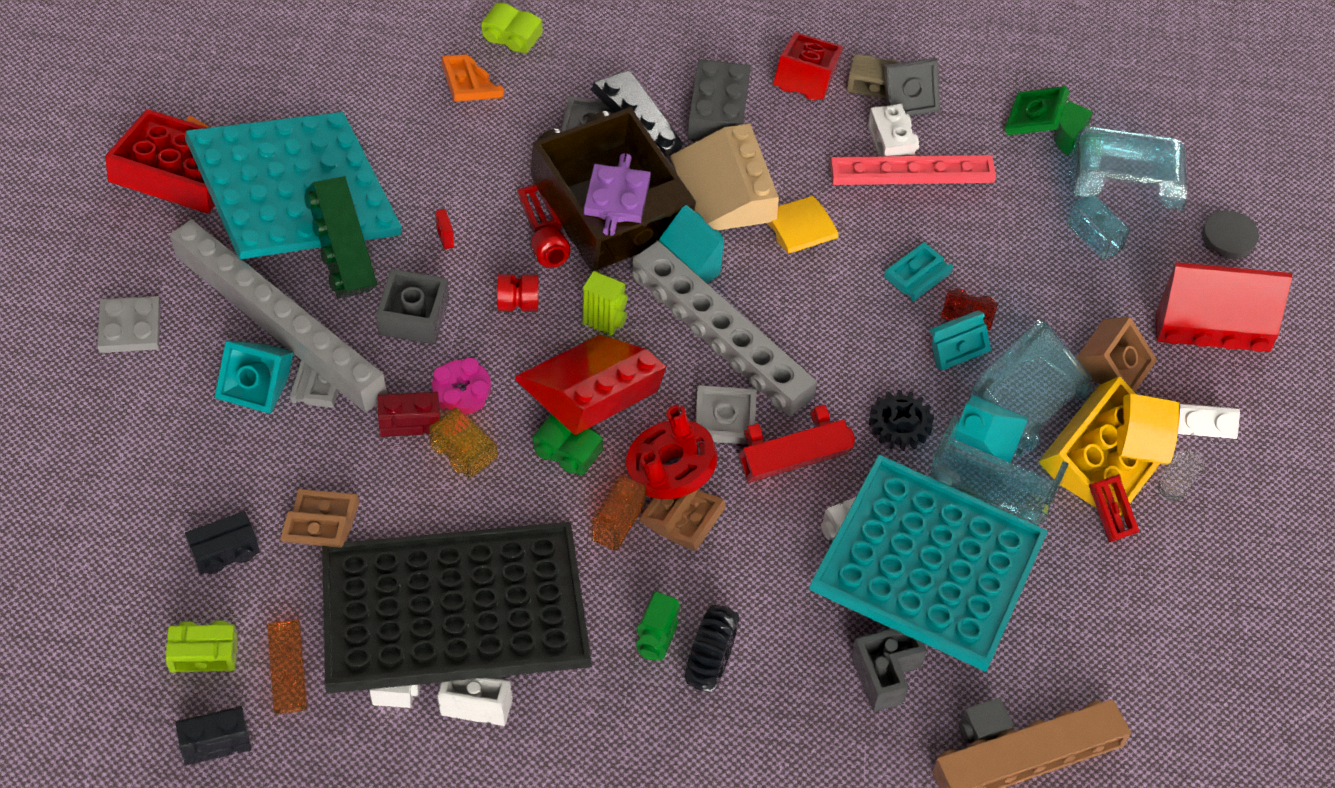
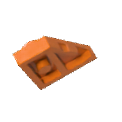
[441,54,505,102]

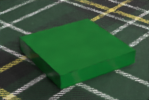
[1005,86,1070,136]

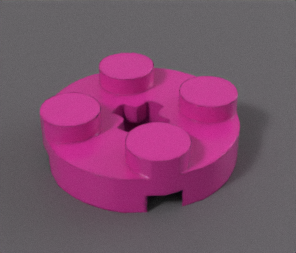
[432,358,491,415]

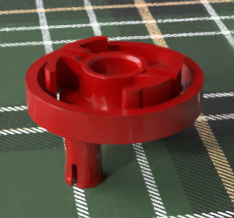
[626,405,718,500]

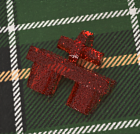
[941,288,998,331]

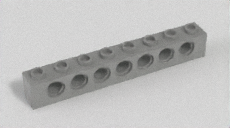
[632,241,817,417]

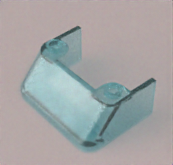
[931,415,1069,525]

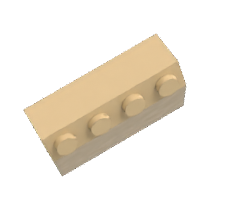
[671,124,779,230]

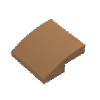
[639,479,726,551]
[280,489,360,548]

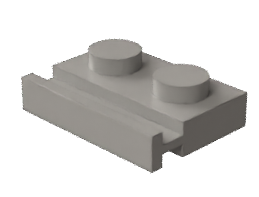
[290,359,339,408]

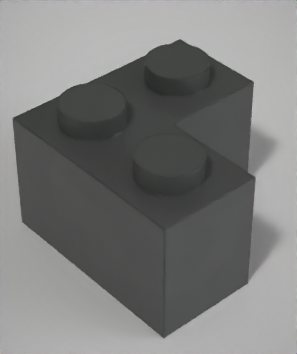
[851,629,927,712]

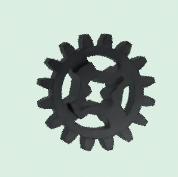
[869,390,934,451]

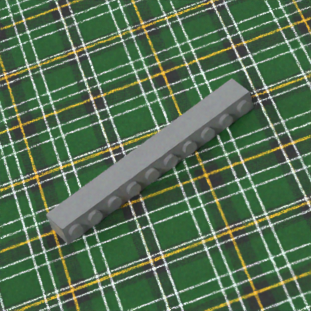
[169,219,388,413]

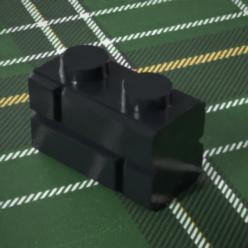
[185,511,260,575]
[175,706,252,766]

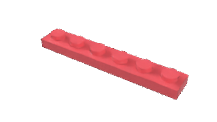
[830,155,996,185]

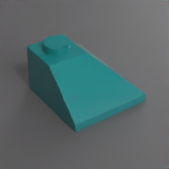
[214,340,294,414]
[951,395,1029,473]

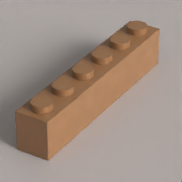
[932,699,1131,788]

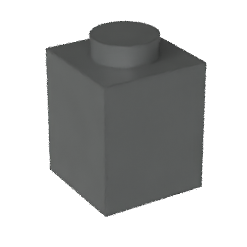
[959,698,1014,744]

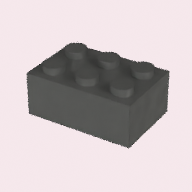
[688,59,751,141]

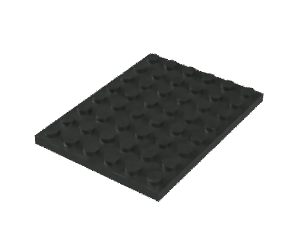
[322,522,592,694]

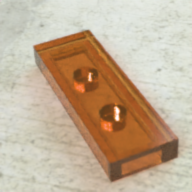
[267,619,308,715]

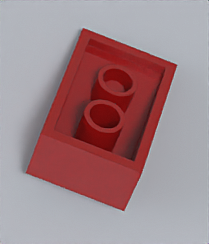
[773,32,844,100]

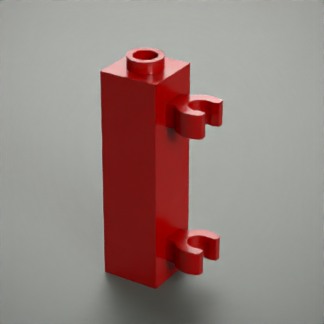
[738,404,855,483]

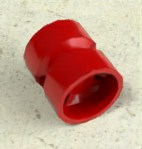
[497,274,539,312]

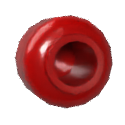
[530,226,571,269]

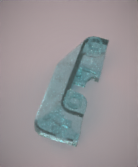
[1068,127,1187,211]
[968,320,1093,458]

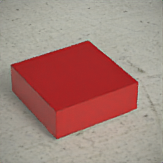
[435,209,454,249]

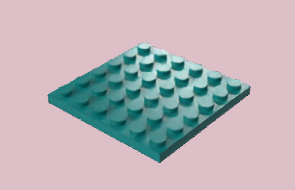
[185,112,402,260]
[809,455,1048,672]

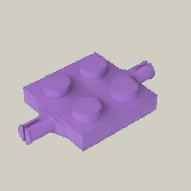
[584,153,651,236]

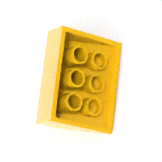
[1038,376,1178,517]

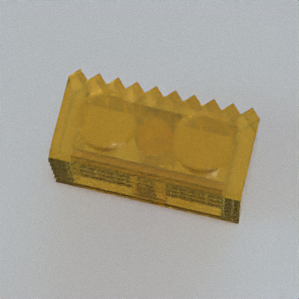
[430,407,498,478]

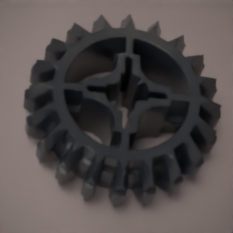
[685,604,740,692]

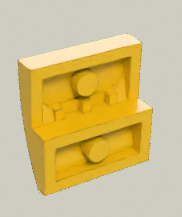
[767,196,839,254]
[1117,393,1179,465]

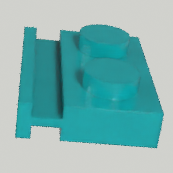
[884,242,954,302]
[929,310,991,370]

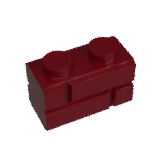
[378,391,441,437]

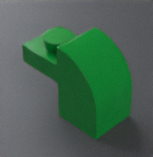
[1054,100,1108,161]

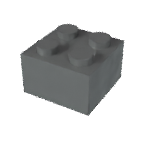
[376,269,449,345]

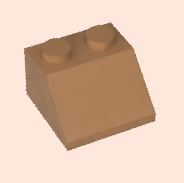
[1077,317,1157,392]

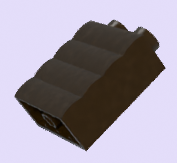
[530,107,696,272]

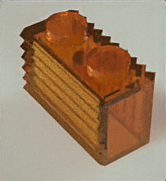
[592,475,646,551]

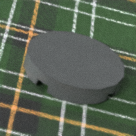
[1202,210,1259,259]

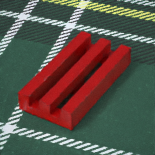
[517,185,561,234]
[1089,474,1140,542]

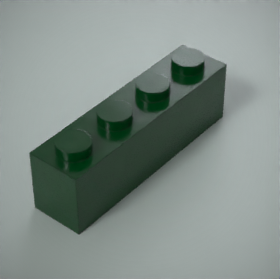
[304,176,378,299]

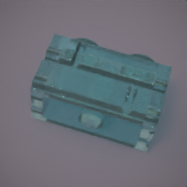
[1067,194,1130,260]

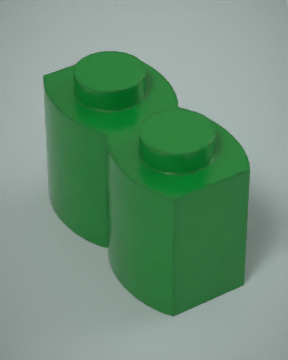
[533,414,603,476]
[636,591,680,661]

